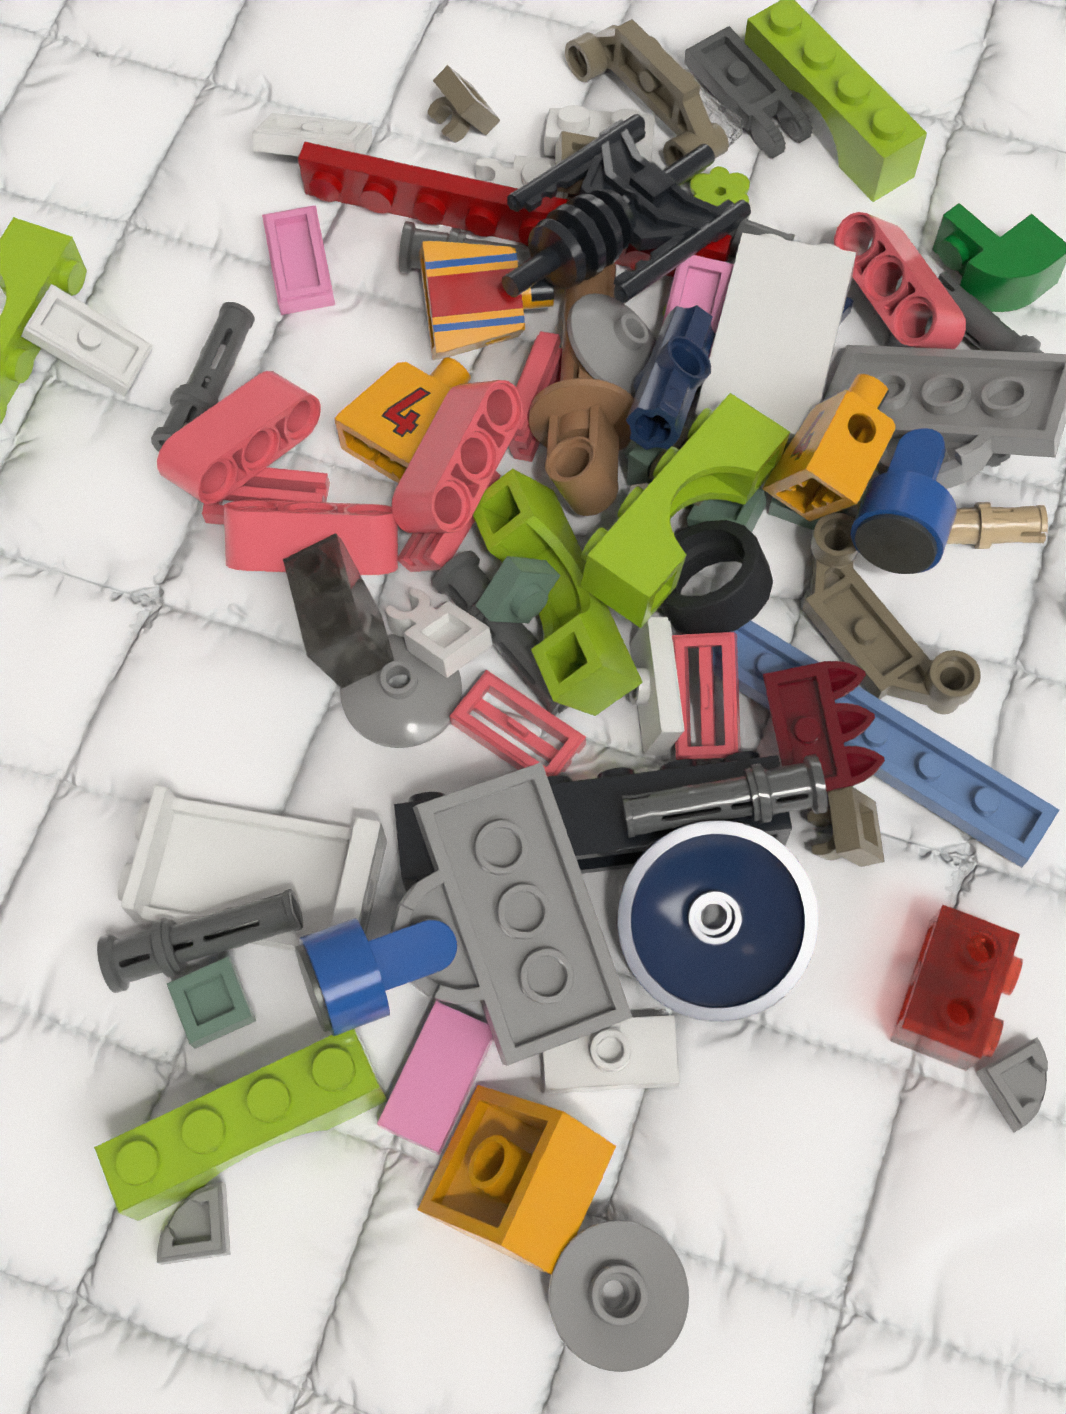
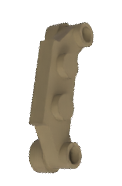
[565,19,729,178]
[802,513,981,715]

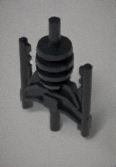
[502,114,751,303]

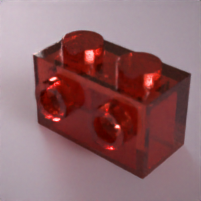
[890,904,1023,1071]

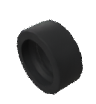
[660,520,773,634]

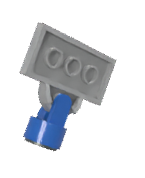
[824,345,1066,574]
[295,762,632,1066]

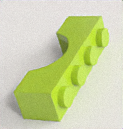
[744,0,927,202]
[0,217,87,425]
[580,393,790,628]
[473,468,643,716]
[94,1029,388,1221]

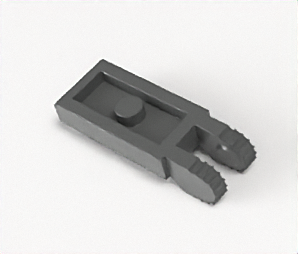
[684,26,813,159]

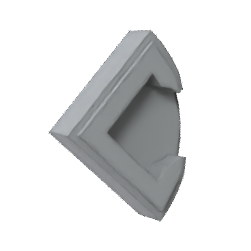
[976,1037,1048,1133]
[157,1182,231,1265]

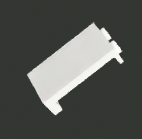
[695,233,856,457]
[117,785,387,951]

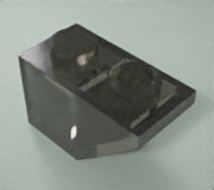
[283,533,395,688]

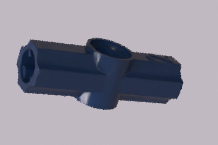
[626,305,716,450]

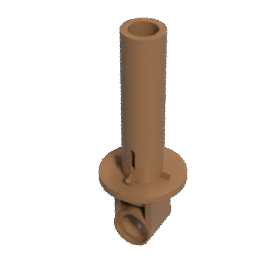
[529,262,634,516]

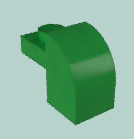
[932,203,1066,312]

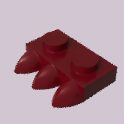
[763,661,885,794]

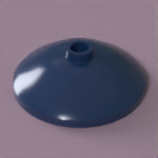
[617,820,818,1022]

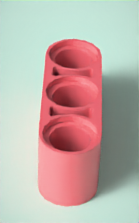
[834,212,966,349]
[157,371,321,505]
[392,380,523,533]
[224,500,398,575]

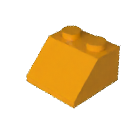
[417,1085,616,1275]

